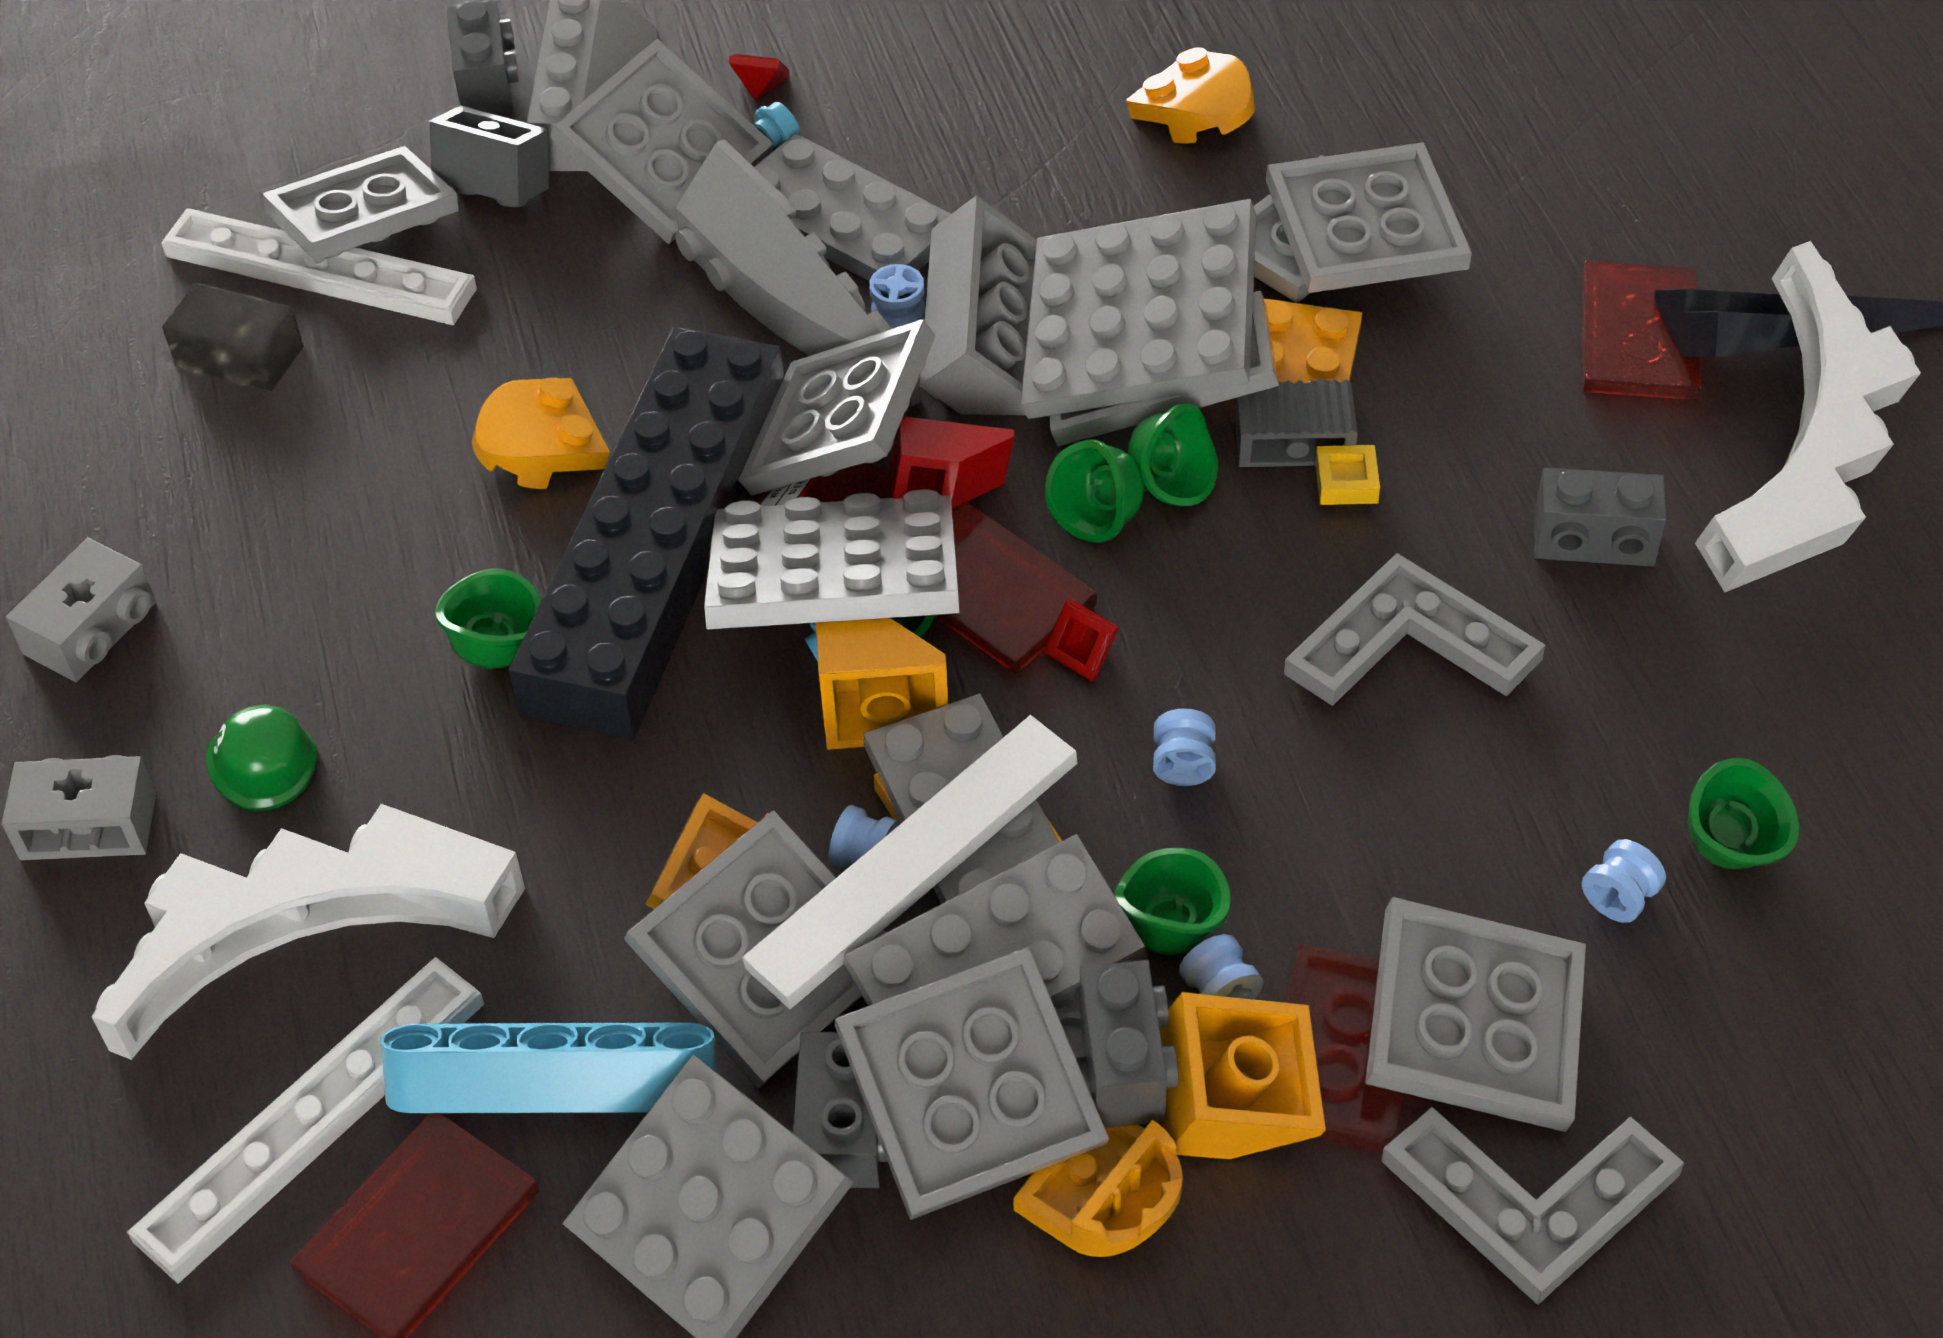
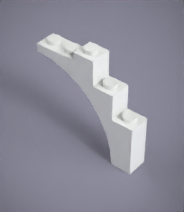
[1695,241,1921,592]
[91,804,525,1060]

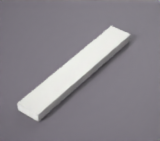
[161,208,477,325]
[742,715,1077,1009]
[127,957,484,1284]

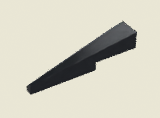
[1654,289,1943,357]

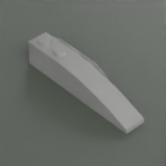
[675,139,921,406]

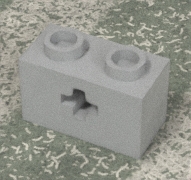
[6,537,156,683]
[2,755,156,860]

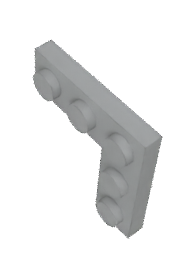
[1284,553,1545,706]
[1382,1107,1684,1305]

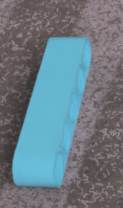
[380,1023,716,1113]

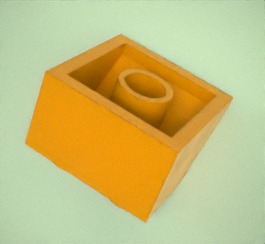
[816,618,948,750]
[1159,992,1326,1159]

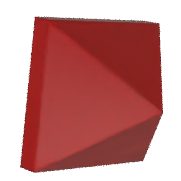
[729,54,790,101]
[1043,599,1119,682]

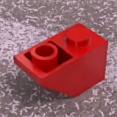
[890,417,1015,509]

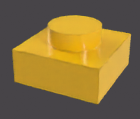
[1315,445,1380,505]

